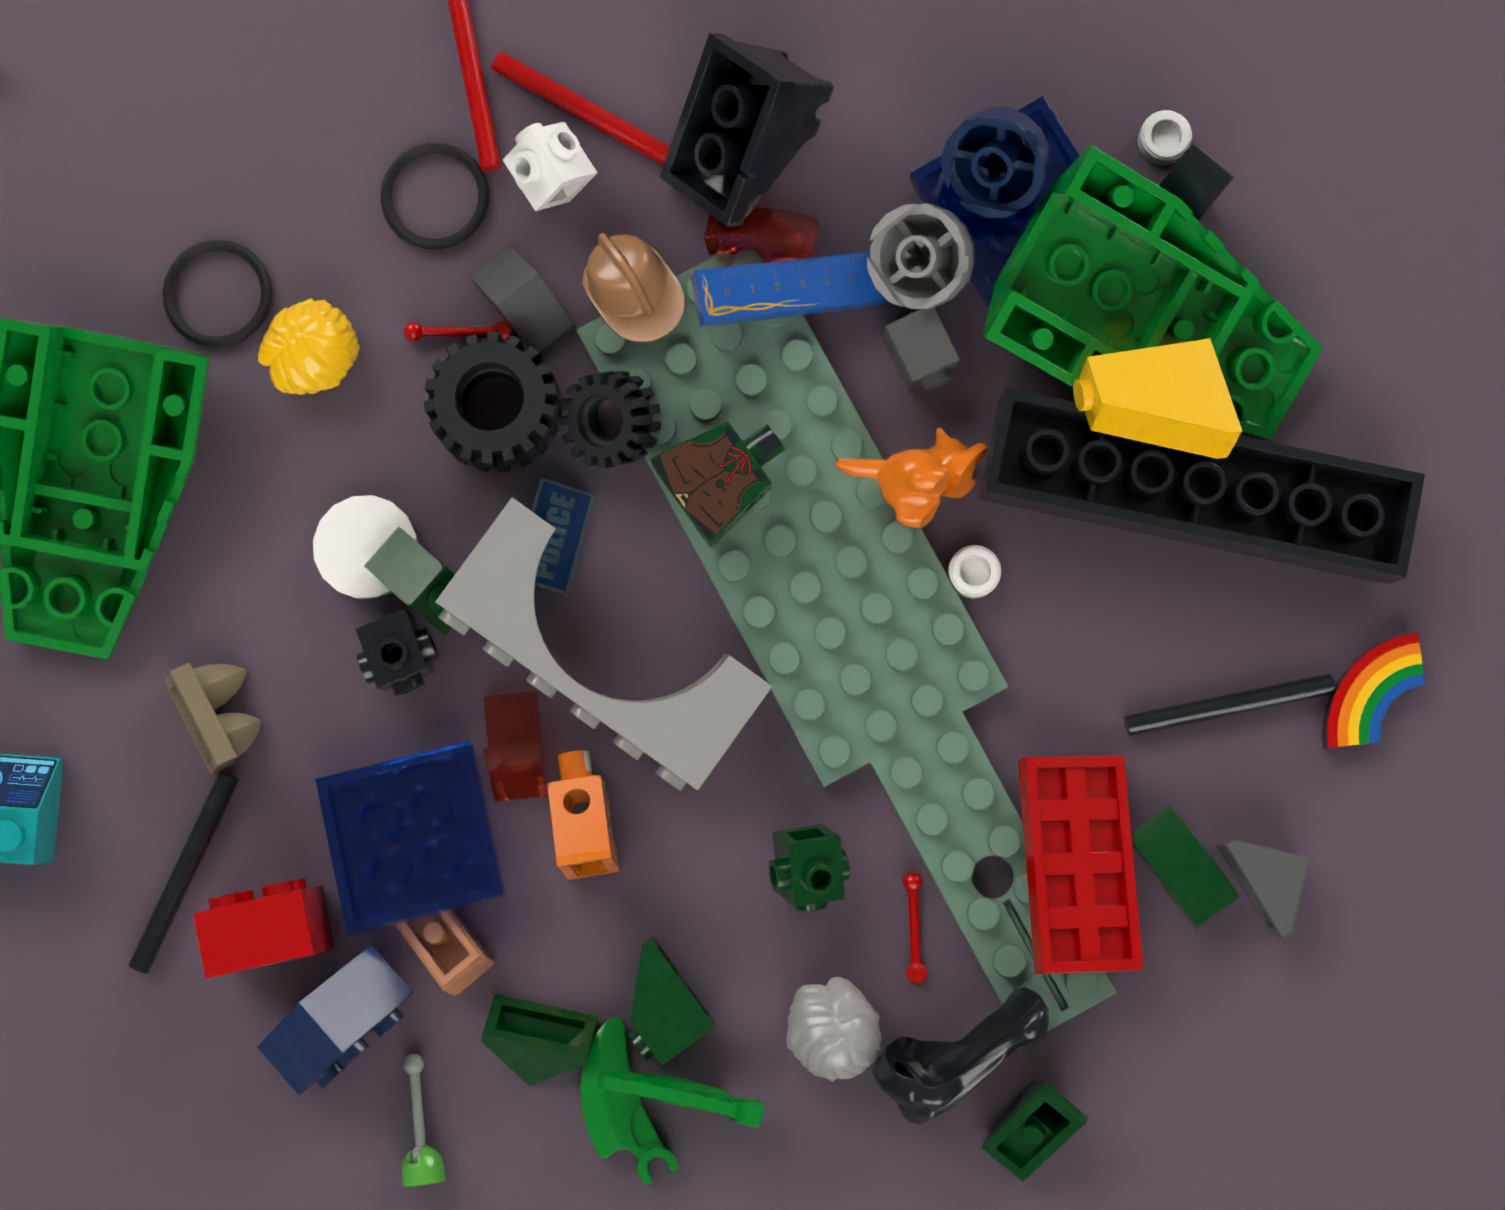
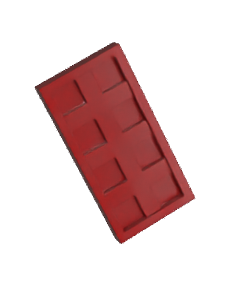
[1018,756,1143,975]

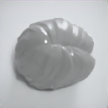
[786,977,882,1082]

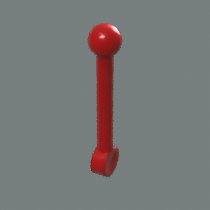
[403,321,512,342]
[902,871,928,984]

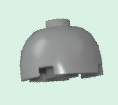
[867,204,975,309]

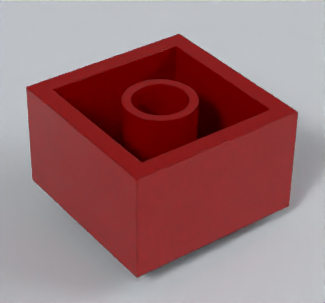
[193,878,335,978]

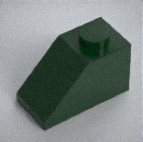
[629,936,715,1066]

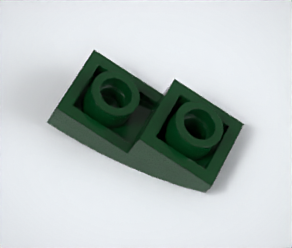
[1131,805,1239,929]

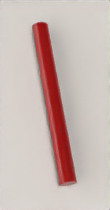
[447,0,502,172]
[491,51,670,166]

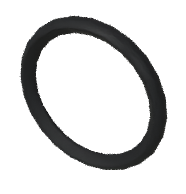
[381,143,489,249]
[162,240,272,347]

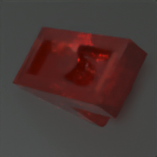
[484,691,548,802]

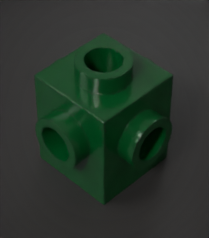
[769,824,850,911]

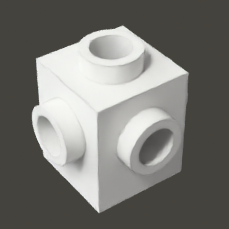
[503,121,597,211]

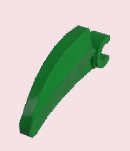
[580,1016,678,1185]
[598,1072,766,1128]

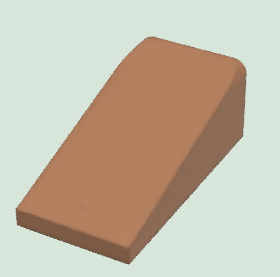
[384,876,495,996]

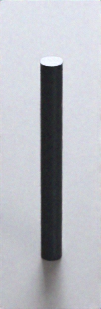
[1124,674,1335,736]
[128,771,239,974]

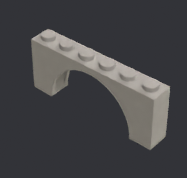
[435,497,773,791]

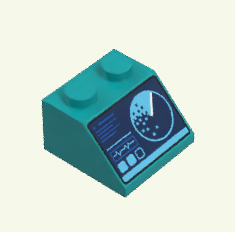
[0,754,64,865]

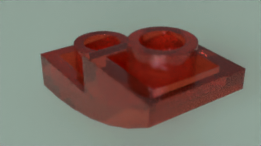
[704,207,820,263]

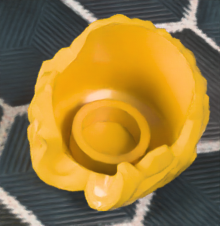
[258,298,360,395]

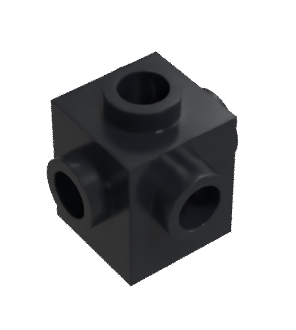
[355,610,438,696]

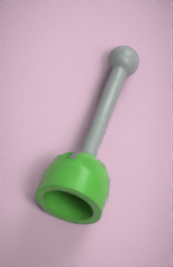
[401,1053,446,1187]

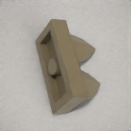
[164,662,261,776]

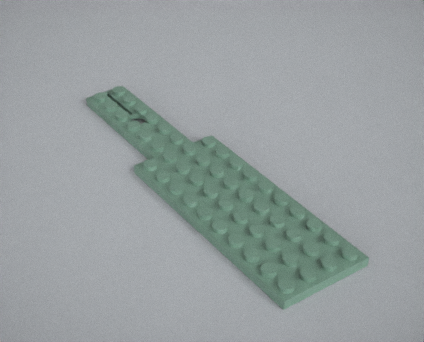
[576,233,1117,1032]

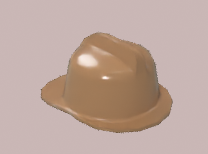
[583,232,685,343]

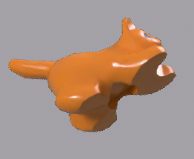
[835,427,989,528]

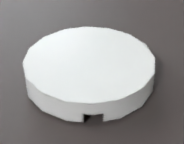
[313,495,419,600]

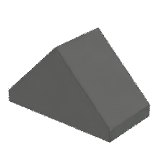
[470,246,576,355]
[1216,839,1309,938]

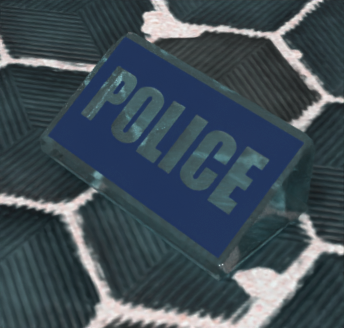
[532,478,594,595]

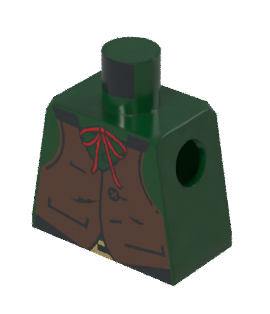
[650,422,785,548]

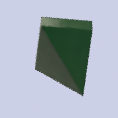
[481,994,598,1086]

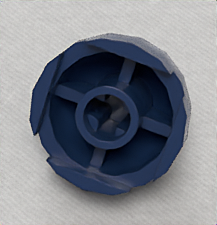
[941,107,1051,218]

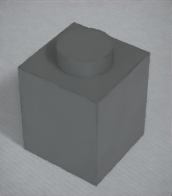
[882,307,960,392]

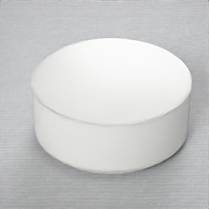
[1138,110,1192,166]
[947,545,1001,599]

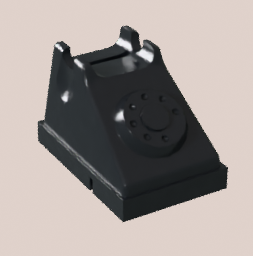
[660,33,834,227]

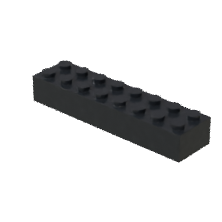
[979,388,1425,584]

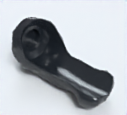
[872,987,1049,1124]

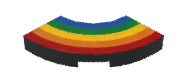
[1322,632,1425,748]

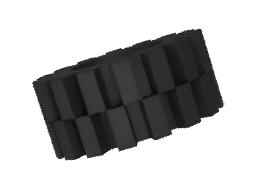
[558,371,661,468]

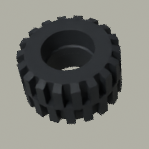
[424,332,562,473]

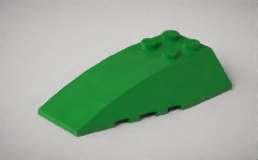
[983,146,1323,439]
[0,317,211,660]

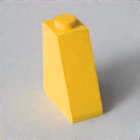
[1073,338,1242,459]

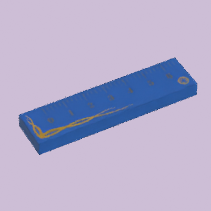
[691,252,895,327]

